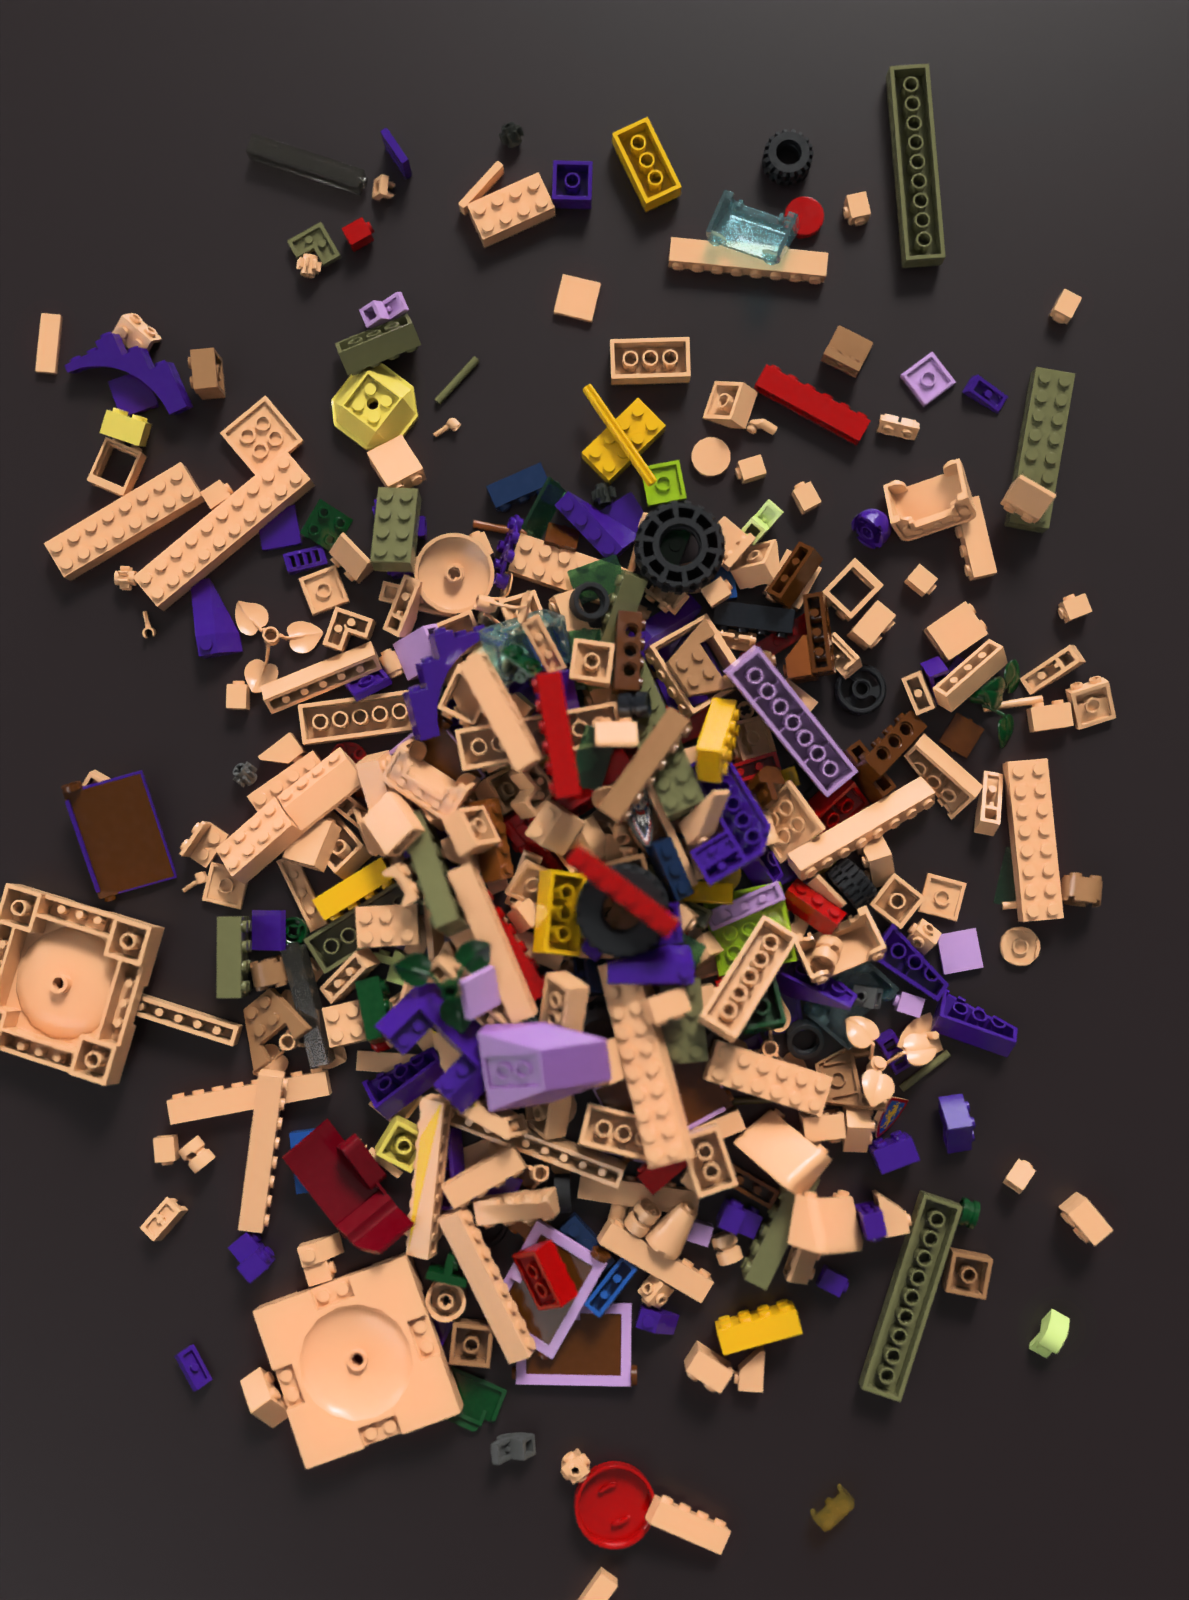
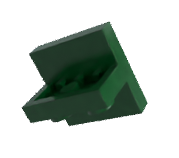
[426,1248,468,1288]

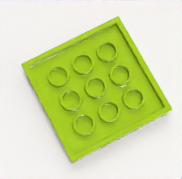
[703,881,798,976]

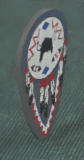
[627,790,653,847]

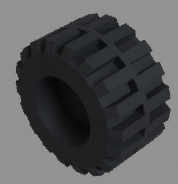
[762,129,813,186]
[825,858,877,909]

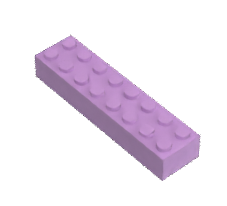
[723,645,858,797]

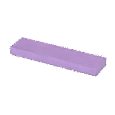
[709,881,786,931]

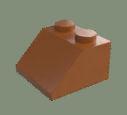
[783,635,819,684]

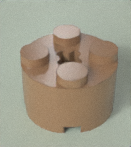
[1061,872,1103,907]
[249,954,294,991]

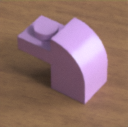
[359,292,409,328]

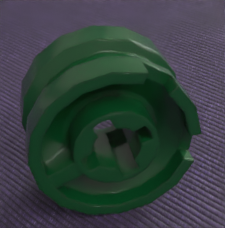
[286,917,309,945]
[957,1197,980,1229]

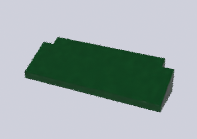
[445,1364,507,1432]

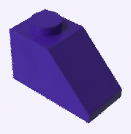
[920,656,949,706]
[635,1302,680,1335]

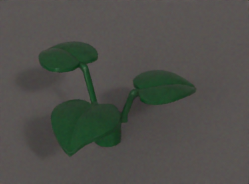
[969,659,1020,749]
[394,940,491,1033]

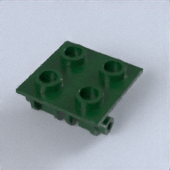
[300,499,353,551]
[500,644,544,683]

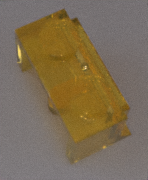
[810,1483,855,1532]

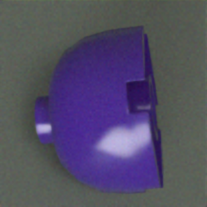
[851,508,892,549]

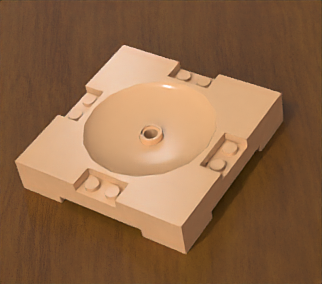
[0,883,165,1086]
[253,1252,464,1469]

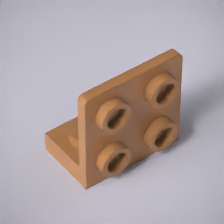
[821,325,873,378]

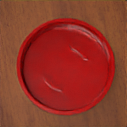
[573,1461,655,1549]

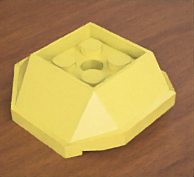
[332,363,419,451]

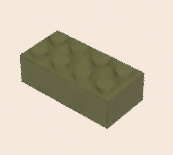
[335,313,421,375]
[370,487,422,572]
[217,916,252,998]
[659,977,708,1064]

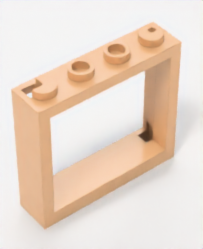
[644,613,737,719]

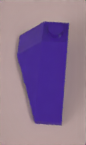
[191,578,243,659]
[628,594,702,672]
[607,944,694,987]
[776,957,858,1010]

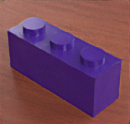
[855,1200,888,1242]

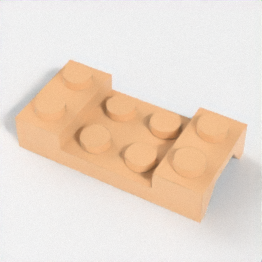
[382,859,423,908]

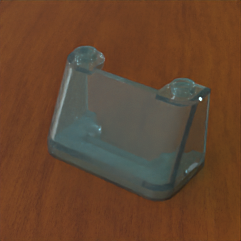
[706,189,799,265]
[478,609,572,687]
[803,961,900,1051]

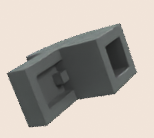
[491,1432,536,1465]

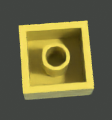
[100,408,152,447]
[375,1114,419,1173]

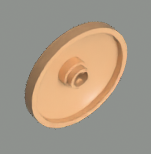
[414,533,494,614]

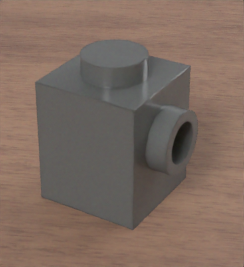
[852,984,884,1009]

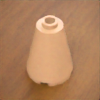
[645,1202,697,1260]

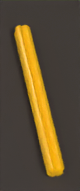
[583,384,657,486]

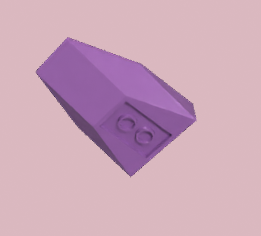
[477,1022,612,1112]

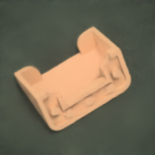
[883,458,977,541]
[383,736,481,819]
[795,905,887,985]
[733,1109,833,1194]
[788,1190,863,1254]

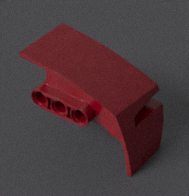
[282,1118,415,1254]

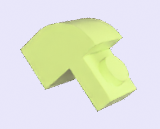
[741,499,784,545]
[373,949,407,986]
[1029,1309,1070,1358]

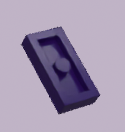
[174,1344,213,1392]

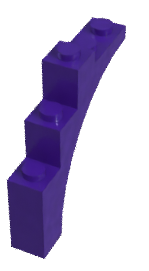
[64,332,193,415]
[403,624,494,741]

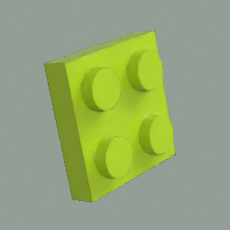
[642,460,687,507]

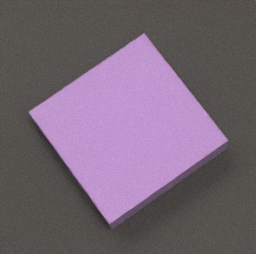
[900,352,956,407]
[937,928,983,975]
[459,965,501,1020]

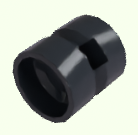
[618,691,652,719]

